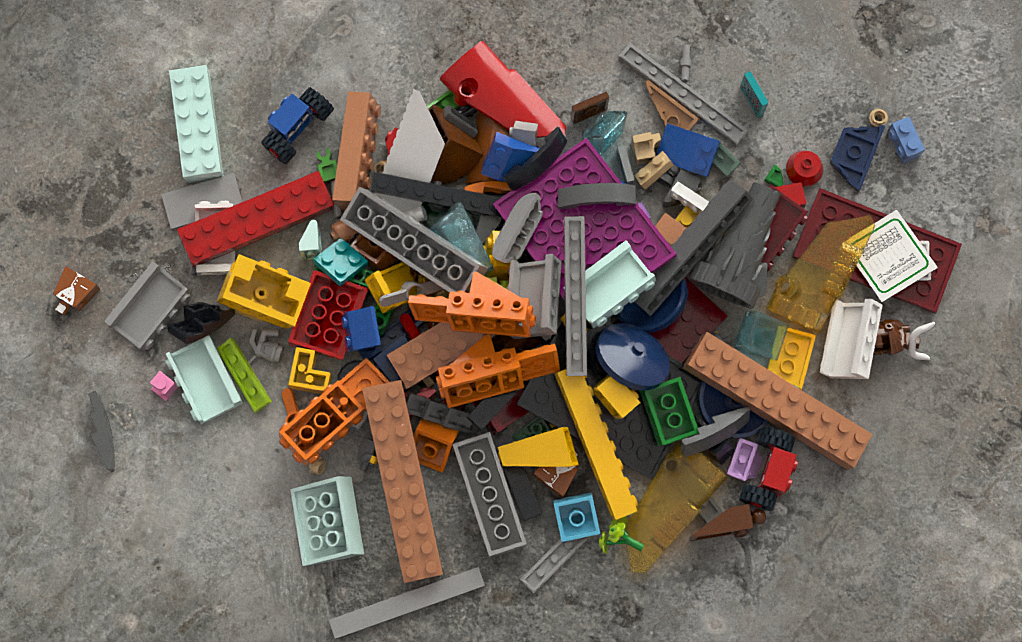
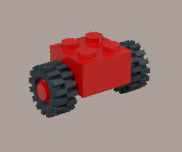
[739,427,798,511]

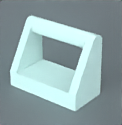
[299,220,322,260]

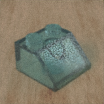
[734,311,789,361]

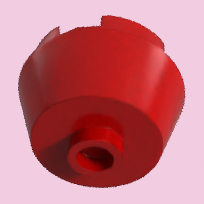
[786,150,824,187]

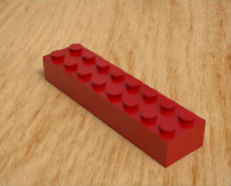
[177,171,334,268]

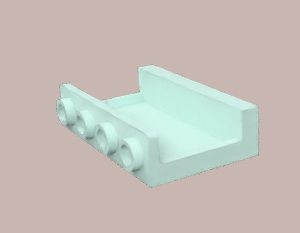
[563,241,656,328]
[165,335,243,424]

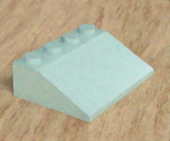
[290,476,364,566]

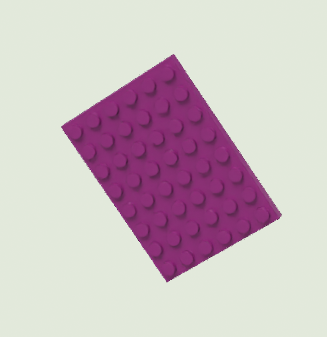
[493,138,677,321]

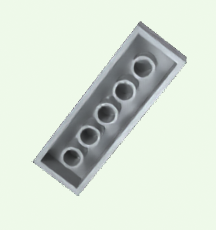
[453,432,527,559]

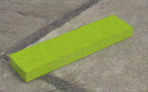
[216,338,272,413]

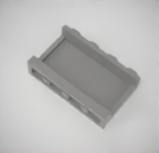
[507,254,561,339]
[104,261,192,351]

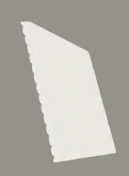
[374,89,445,212]

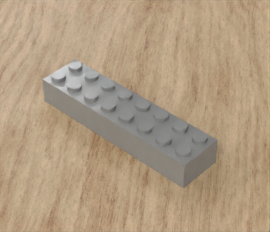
[340,187,488,293]

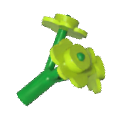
[598,516,644,554]

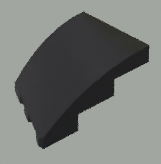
[167,302,235,344]

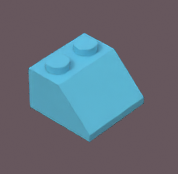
[553,492,600,542]

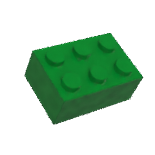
[639,377,698,446]

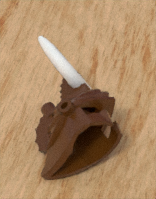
[873,319,935,360]

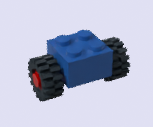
[261,87,334,165]

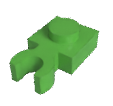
[316,148,337,184]

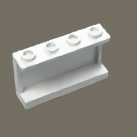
[820,299,883,379]

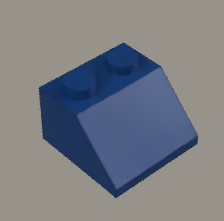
[341,306,381,352]

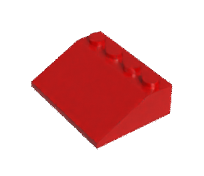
[288,270,368,361]

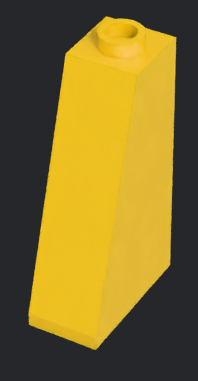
[498,427,579,467]

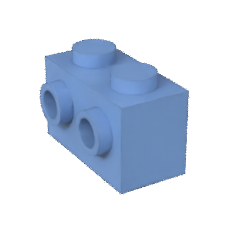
[888,117,925,163]

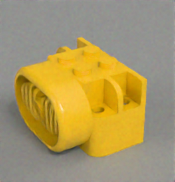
[217,254,311,329]

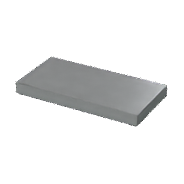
[161,173,243,231]

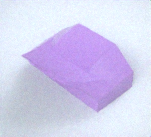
[726,438,763,482]

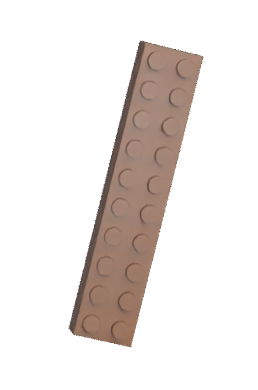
[683,332,873,470]
[362,380,443,583]

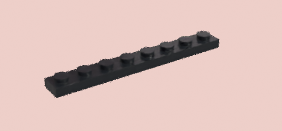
[371,172,502,218]

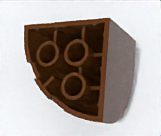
[429,104,484,184]

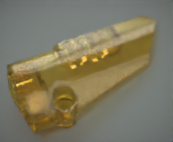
[766,215,876,334]
[625,438,728,573]

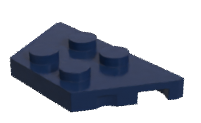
[830,125,885,192]

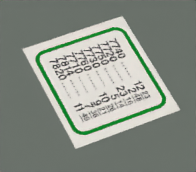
[842,210,938,302]

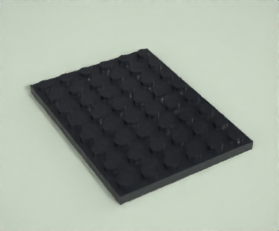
[516,321,702,480]

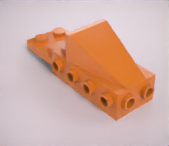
[408,272,536,337]
[436,334,560,408]
[279,358,389,466]

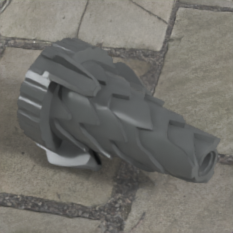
[688,182,781,309]

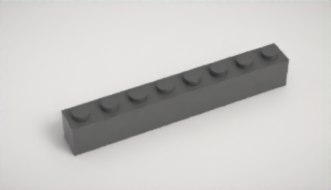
[634,179,753,316]

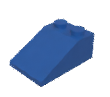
[656,123,721,177]
[481,132,540,182]

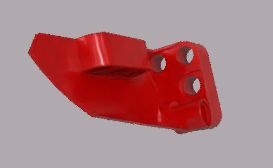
[440,41,566,138]

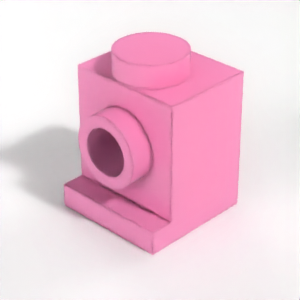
[150,371,178,401]

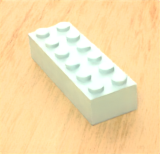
[169,65,224,184]

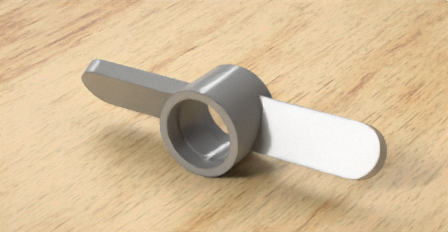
[379,281,445,307]

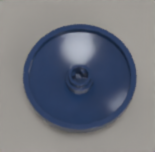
[616,278,688,333]
[595,323,670,391]
[698,381,769,439]

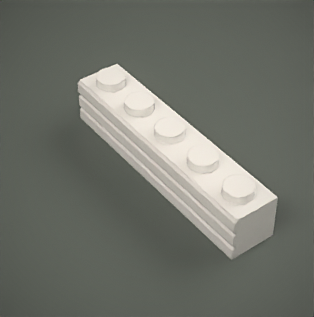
[670,182,709,213]

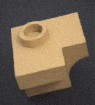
[631,132,661,165]

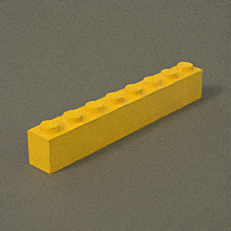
[555,369,638,520]

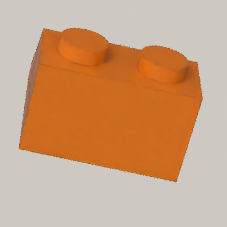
[414,418,459,473]

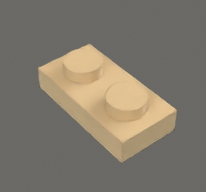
[634,151,674,189]

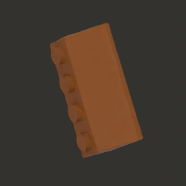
[465,112,509,185]

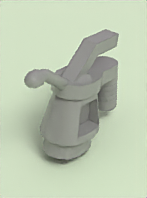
[248,329,284,364]

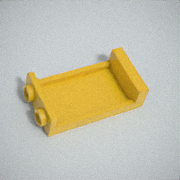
[365,262,416,313]

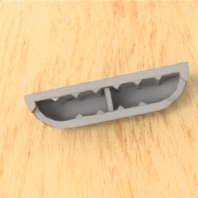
[492,193,543,263]

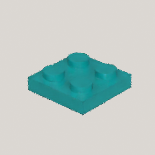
[313,238,368,286]

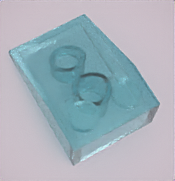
[583,111,627,156]

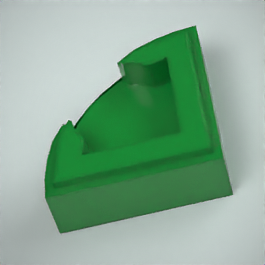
[764,164,783,187]

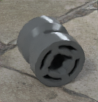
[656,165,680,188]

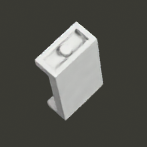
[194,201,235,276]

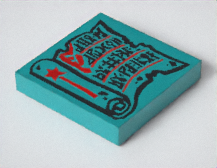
[740,71,769,118]

